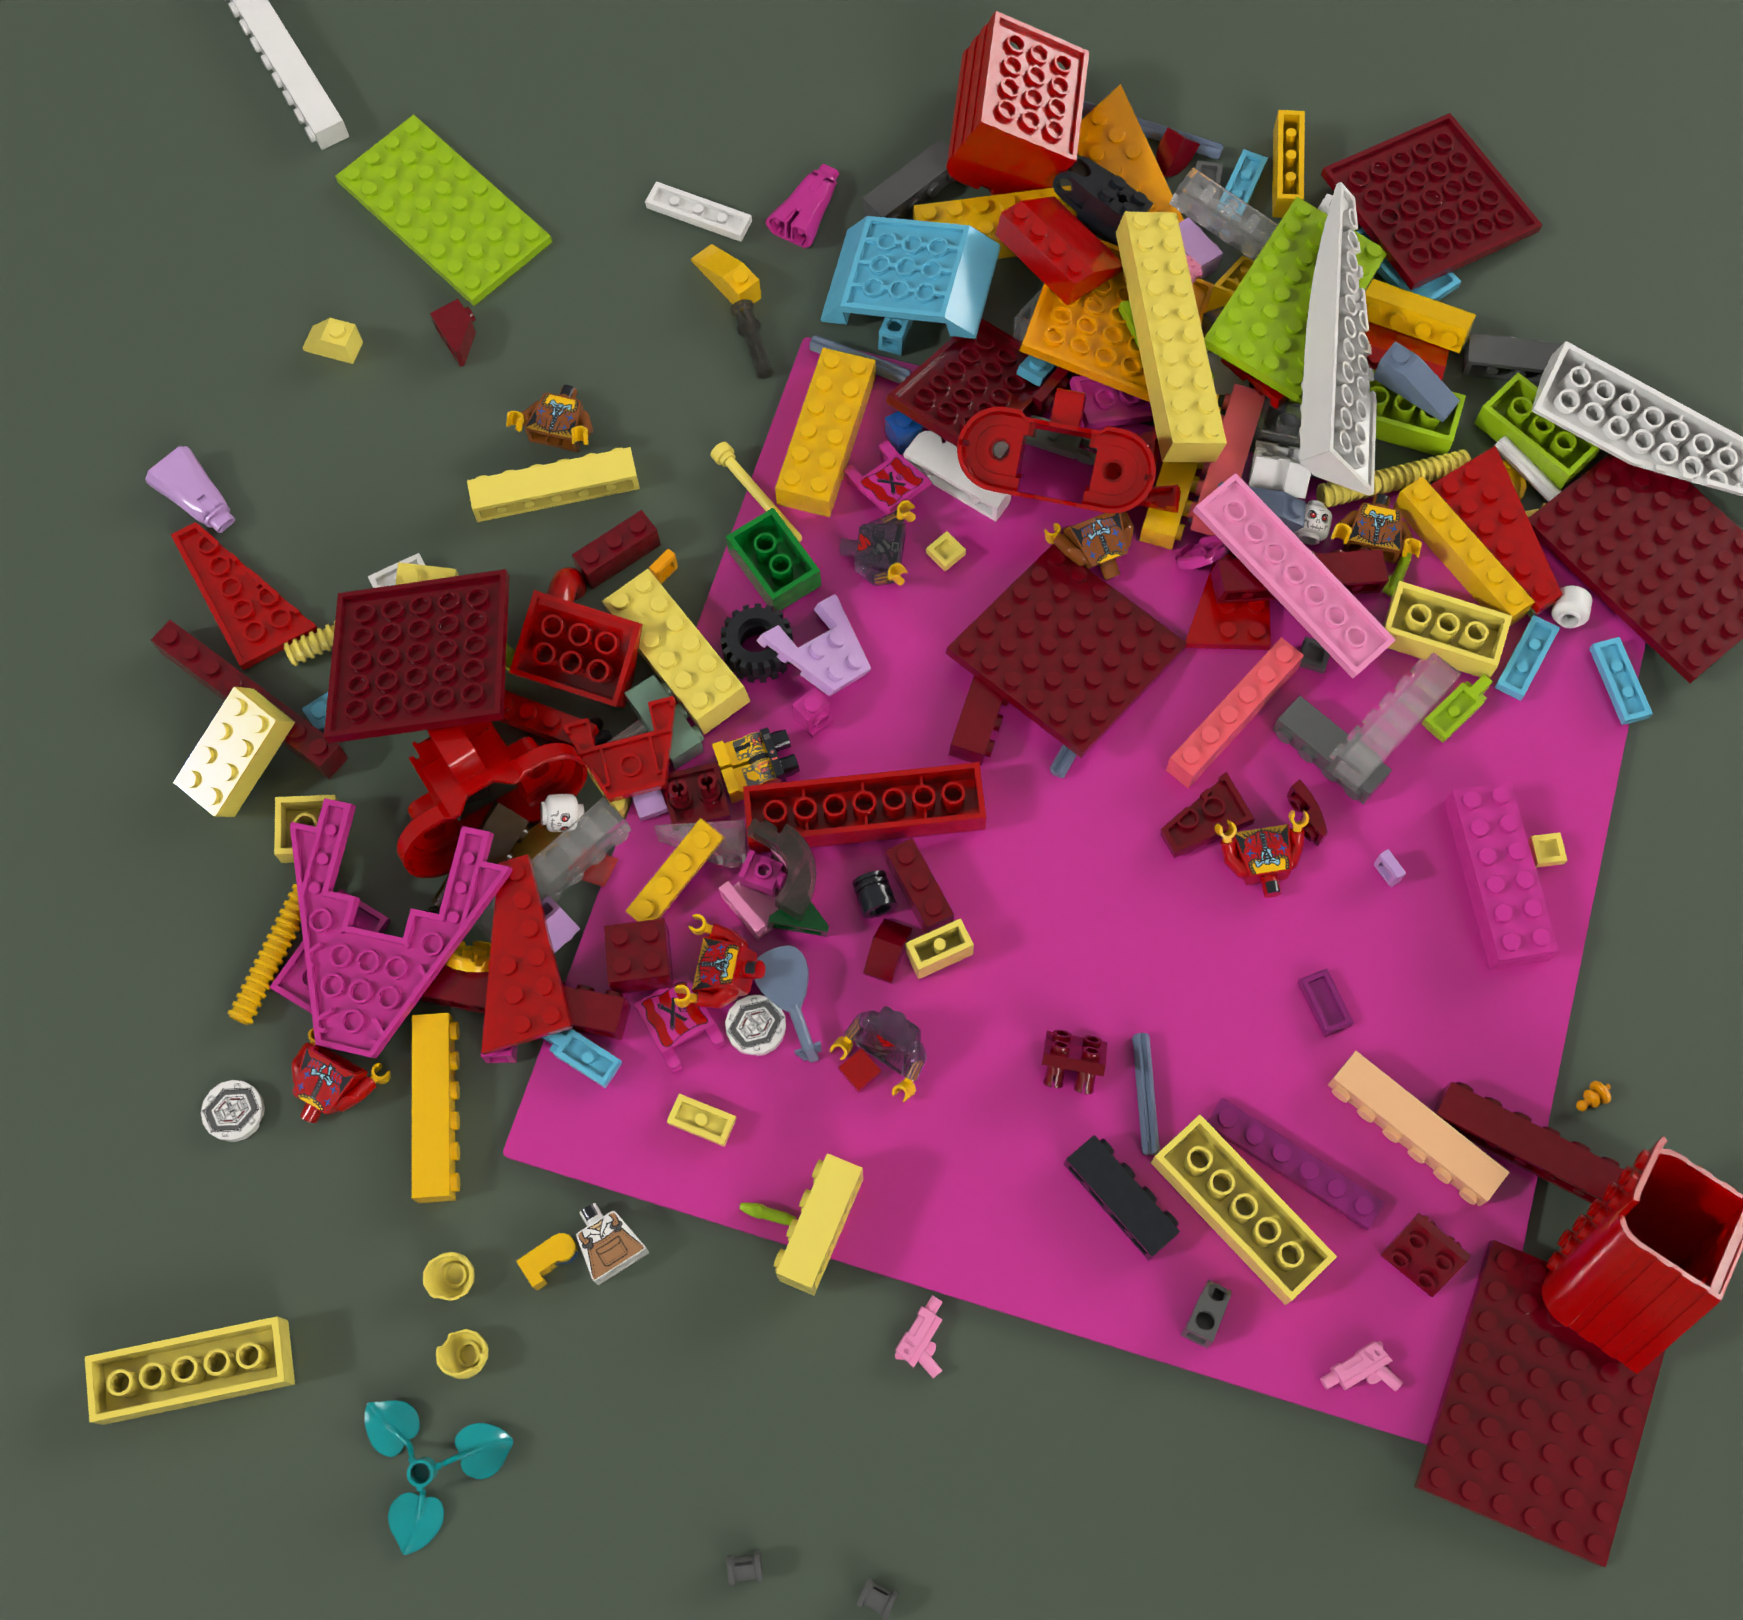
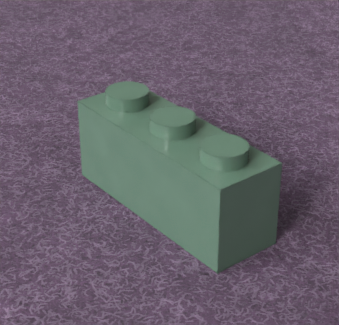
[625,675,704,770]

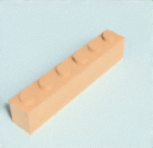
[1328,1051,1510,1207]

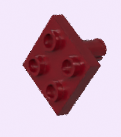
[664,761,731,832]
[1042,1030,1107,1094]
[1381,1212,1471,1297]

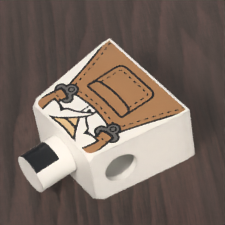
[576,1203,649,1285]

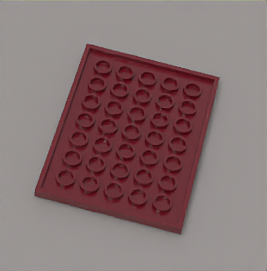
[1528,454,1743,684]
[1414,1240,1665,1567]

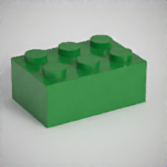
[726,508,822,612]

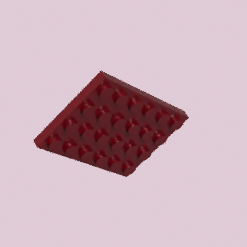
[886,318,1053,447]

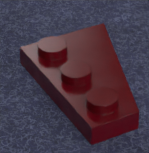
[1160,772,1255,858]

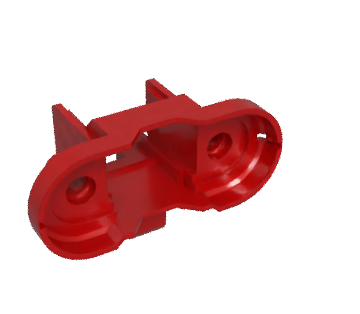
[957,388,1156,513]
[397,721,588,878]

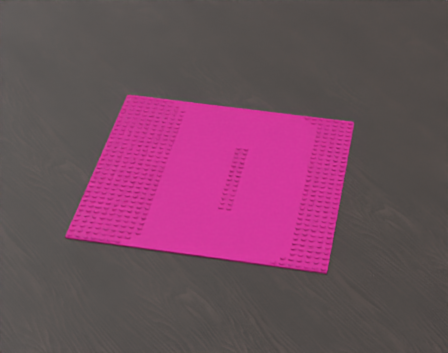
[503,337,1646,1445]

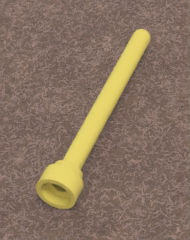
[710,441,802,543]

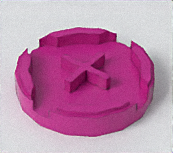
[1175,535,1230,569]

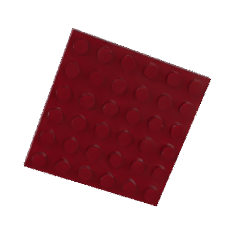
[1321,113,1542,290]
[946,543,1187,758]
[324,569,510,744]

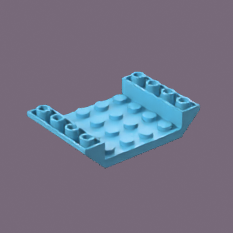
[821,216,1001,339]

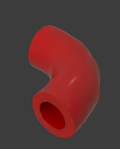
[546,567,587,602]

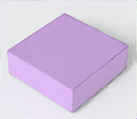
[632,790,668,822]
[1374,849,1406,888]

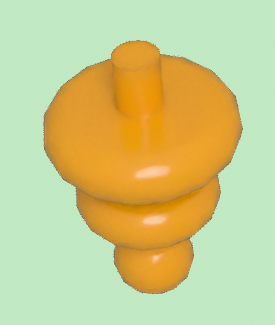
[1576,1081,1611,1112]

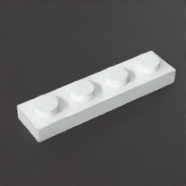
[645,181,752,242]

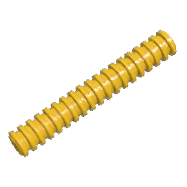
[227,884,301,1025]

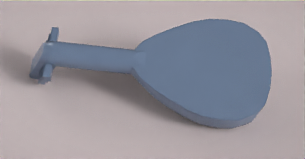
[755,945,822,1063]

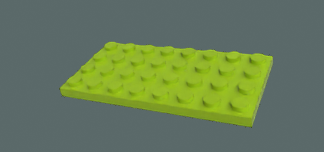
[335,114,552,306]
[1204,197,1386,402]

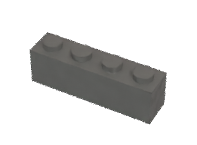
[862,139,956,219]
[1462,333,1581,385]
[1273,696,1392,805]

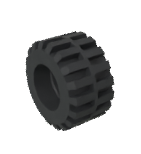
[720,603,793,683]

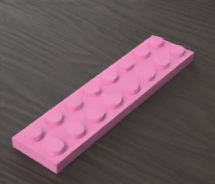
[1193,473,1396,678]

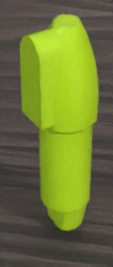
[1382,553,1412,597]
[739,1202,796,1226]

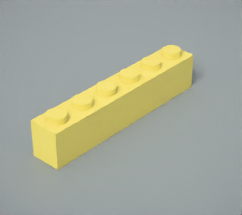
[467,447,640,522]

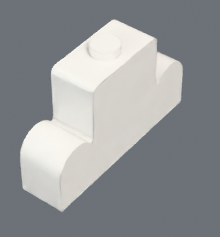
[904,431,1011,522]

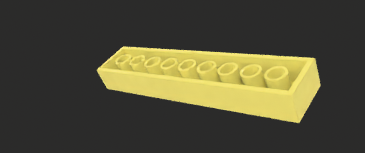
[1116,211,1227,462]

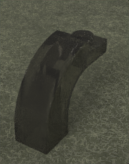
[748,819,816,921]

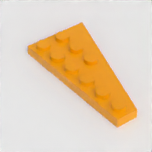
[1077,84,1184,223]

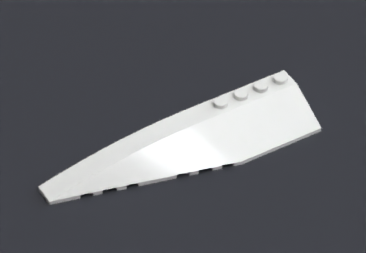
[1298,182,1377,496]
[1531,341,1743,496]

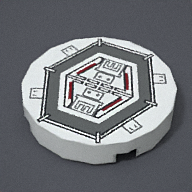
[725,995,786,1056]
[201,1080,265,1142]

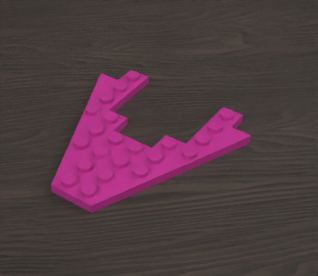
[290,798,513,1058]

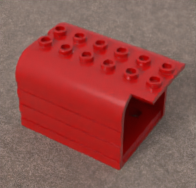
[946,11,1089,195]
[1542,1136,1743,1374]

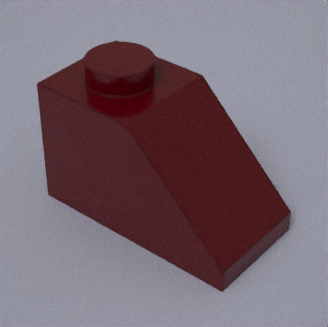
[430,299,476,367]

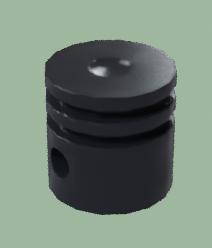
[852,870,897,918]

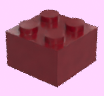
[604,918,674,994]

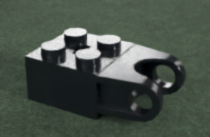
[1053,156,1154,246]

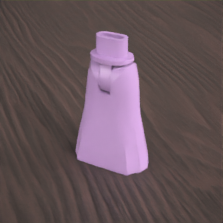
[145,446,235,533]

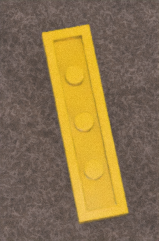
[626,818,725,921]

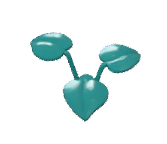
[365,1400,514,1555]

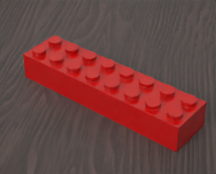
[743,762,987,853]

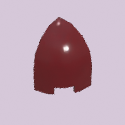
[1156,127,1200,177]

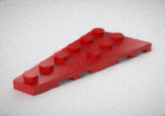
[1431,445,1562,614]
[171,522,318,670]
[1185,551,1271,650]
[481,854,573,1055]

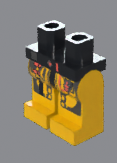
[712,727,800,804]

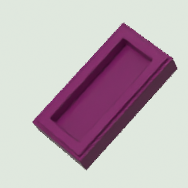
[1298,968,1354,1037]

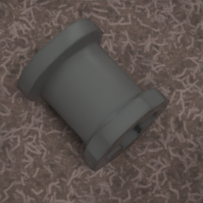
[727,1551,763,1586]
[856,1578,899,1620]

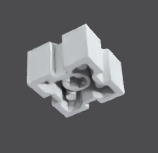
[1249,440,1311,499]

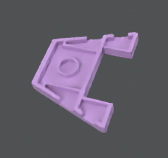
[756,594,871,697]

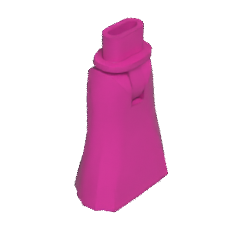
[765,164,839,249]

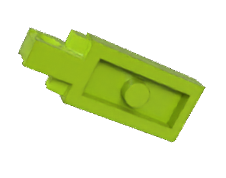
[1421,674,1493,743]

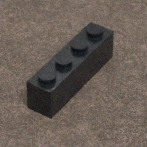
[1064,1135,1180,1261]

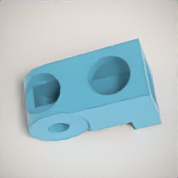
[878,317,913,356]

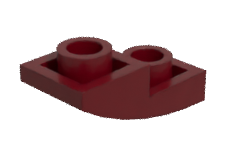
[1286,779,1327,846]

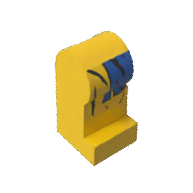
[516,1233,578,1291]

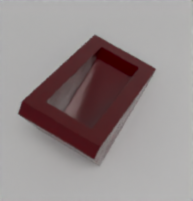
[863,918,912,984]

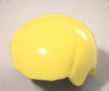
[423,1252,475,1301]
[436,1329,489,1379]

